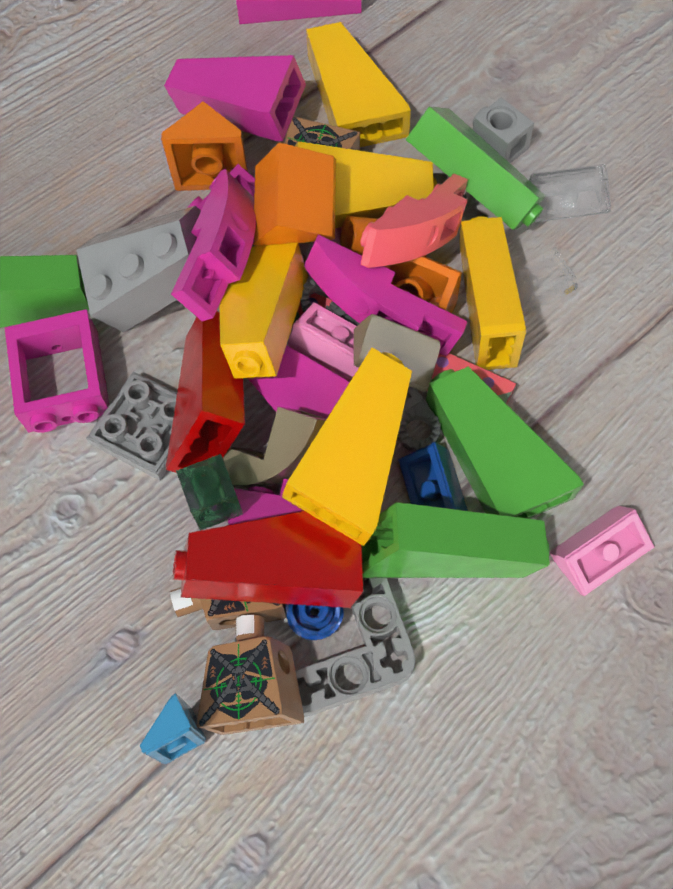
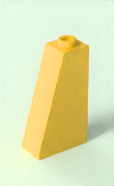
[306,22,411,147]
[295,141,437,228]
[459,216,526,370]
[219,242,308,379]
[282,347,412,546]

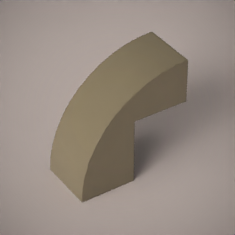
[218,407,327,485]

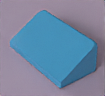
[140,693,207,764]

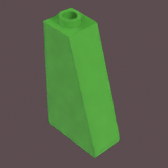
[406,106,546,230]
[0,255,89,328]
[426,366,584,519]
[361,502,550,578]

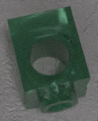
[176,454,243,531]

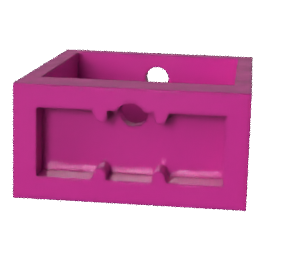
[4,309,110,433]

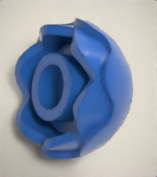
[285,604,344,640]

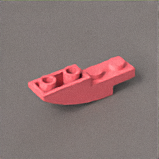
[360,174,468,268]

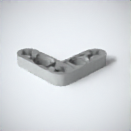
[296,577,416,717]

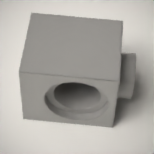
[473,98,534,163]

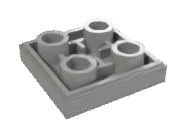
[86,372,177,481]

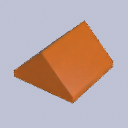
[161,101,248,191]
[253,142,336,246]
[384,256,462,313]

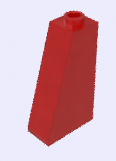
[166,311,245,481]
[173,511,363,608]

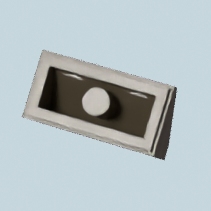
[354,314,440,392]

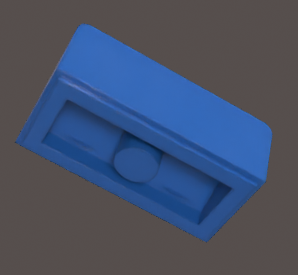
[398,442,468,511]

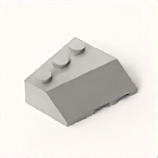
[76,206,201,332]

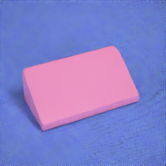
[288,303,359,382]
[549,506,654,596]

